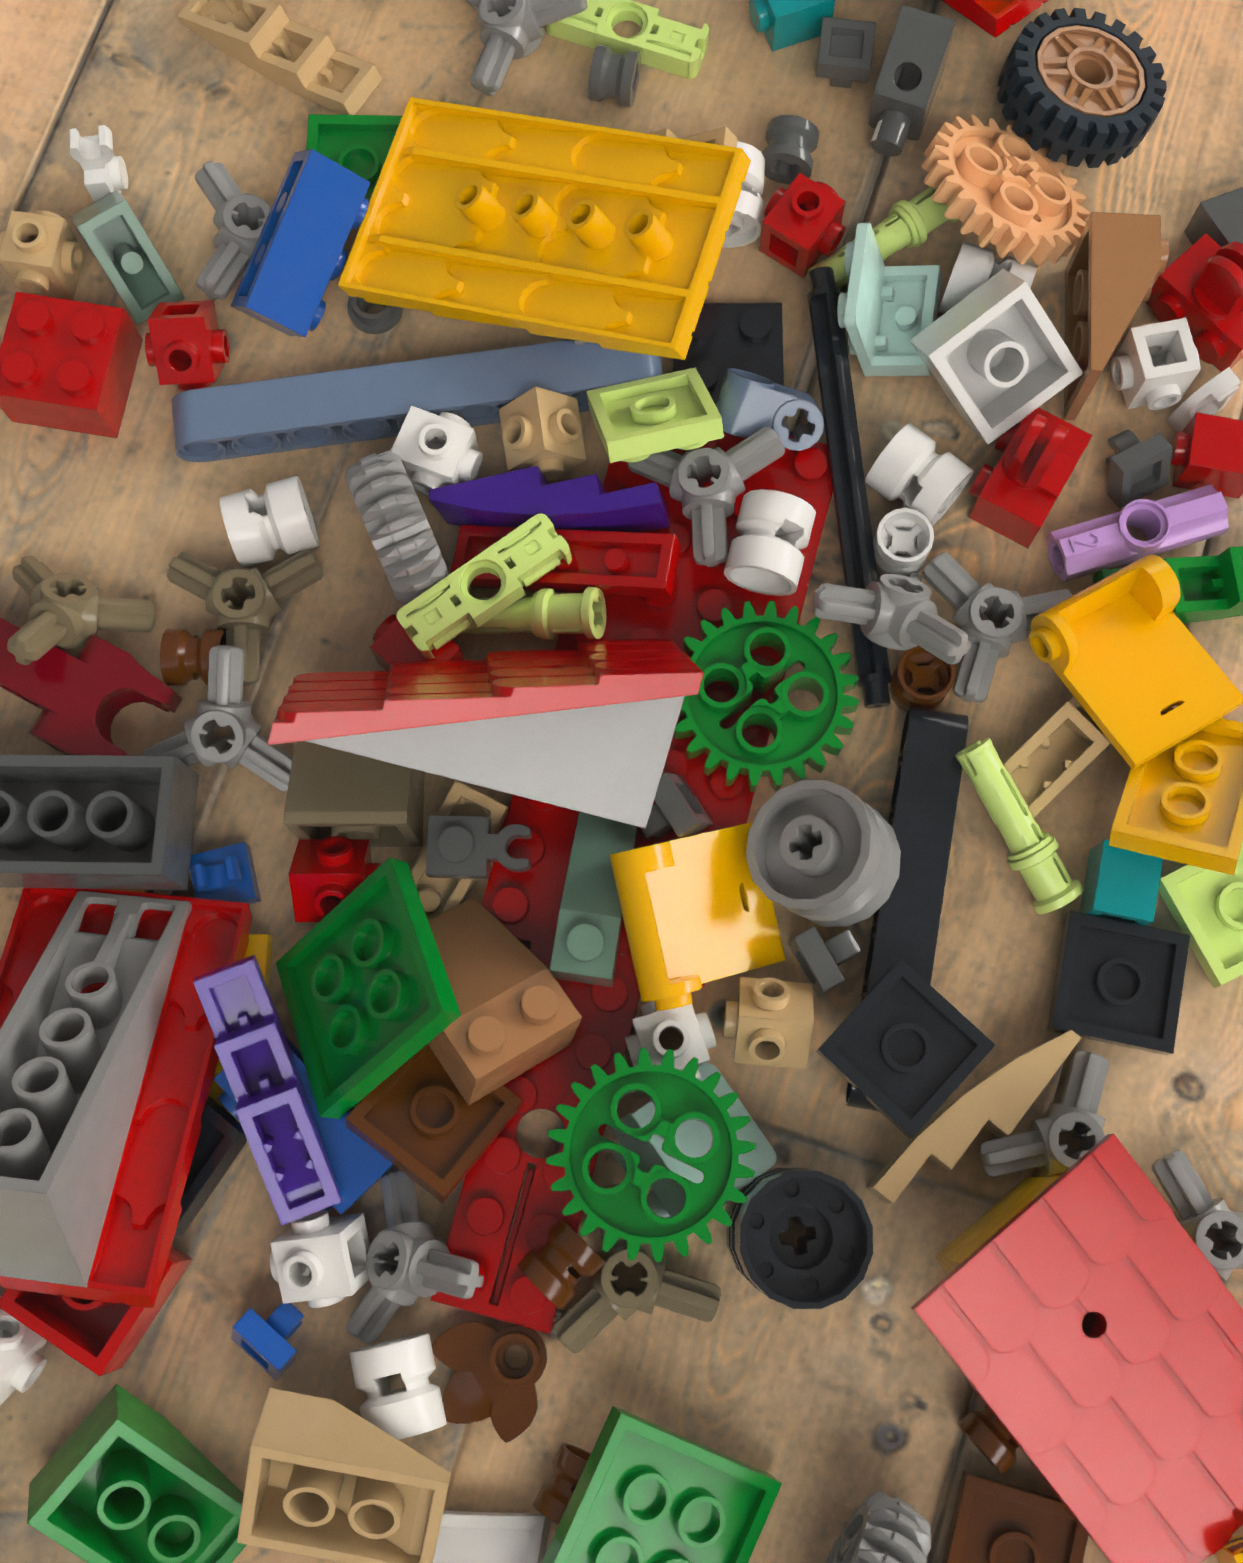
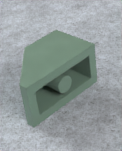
[70,190,185,325]

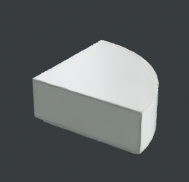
[1167,367,1241,432]

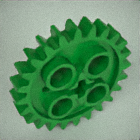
[674,601,859,792]
[546,1047,756,1262]

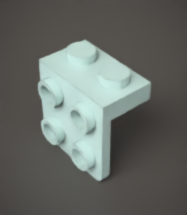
[837,222,943,376]
[610,1063,777,1217]

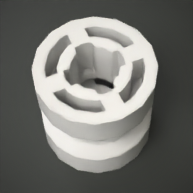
[873,508,934,577]

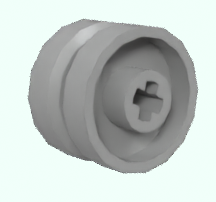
[746,779,901,927]

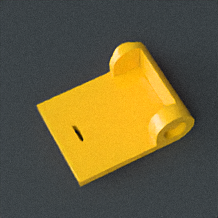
[1029,554,1243,770]
[609,822,786,1011]

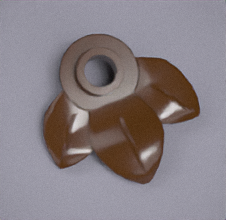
[432,1321,547,1443]

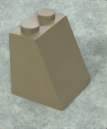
[284,741,425,847]

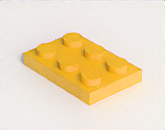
[1109,707,1243,876]

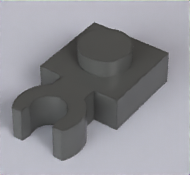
[426,815,532,879]

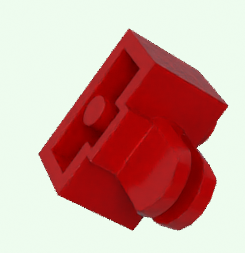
[1145,233,1243,372]
[968,407,1093,549]

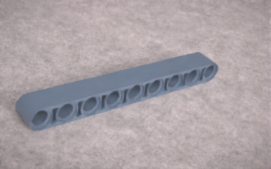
[171,340,663,462]

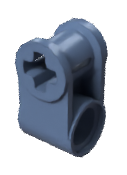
[716,368,824,451]

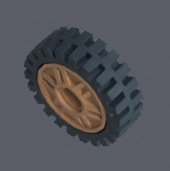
[997,8,1167,168]

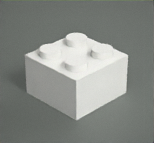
[910,268,1083,445]

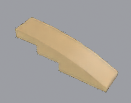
[177,0,382,115]
[1003,696,1111,818]
[866,1030,1082,1204]

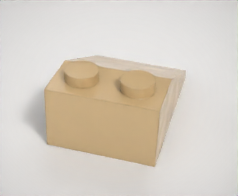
[237,1388,451,1563]

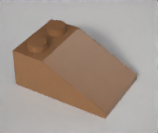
[1064,212,1169,420]
[428,897,582,1106]

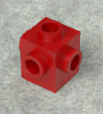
[759,173,846,278]
[145,300,230,391]
[288,836,381,922]

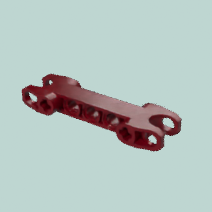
[0,618,183,756]

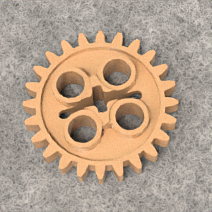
[921,115,1090,266]

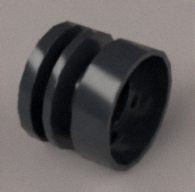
[727,1168,873,1309]

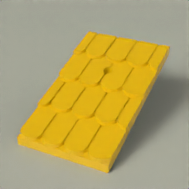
[337,97,751,360]

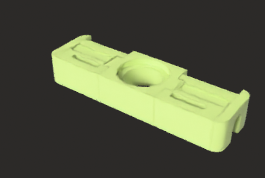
[546,0,709,79]
[397,513,572,660]

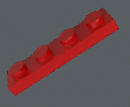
[450,525,681,598]

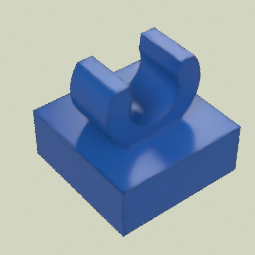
[190,842,261,904]
[231,1302,304,1381]

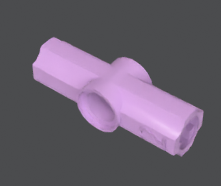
[1046,484,1229,582]

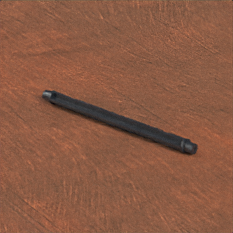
[807,267,892,709]

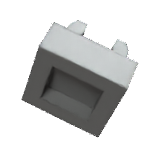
[816,17,876,88]
[1106,429,1173,509]
[640,773,713,839]
[789,926,861,997]

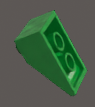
[27,1384,247,1563]

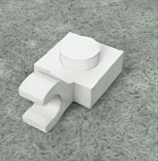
[69,125,128,202]

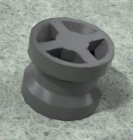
[588,44,641,108]
[762,115,819,185]

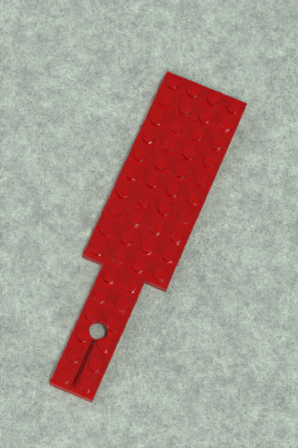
[431,432,833,1334]

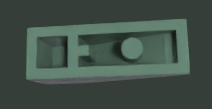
[550,812,638,987]

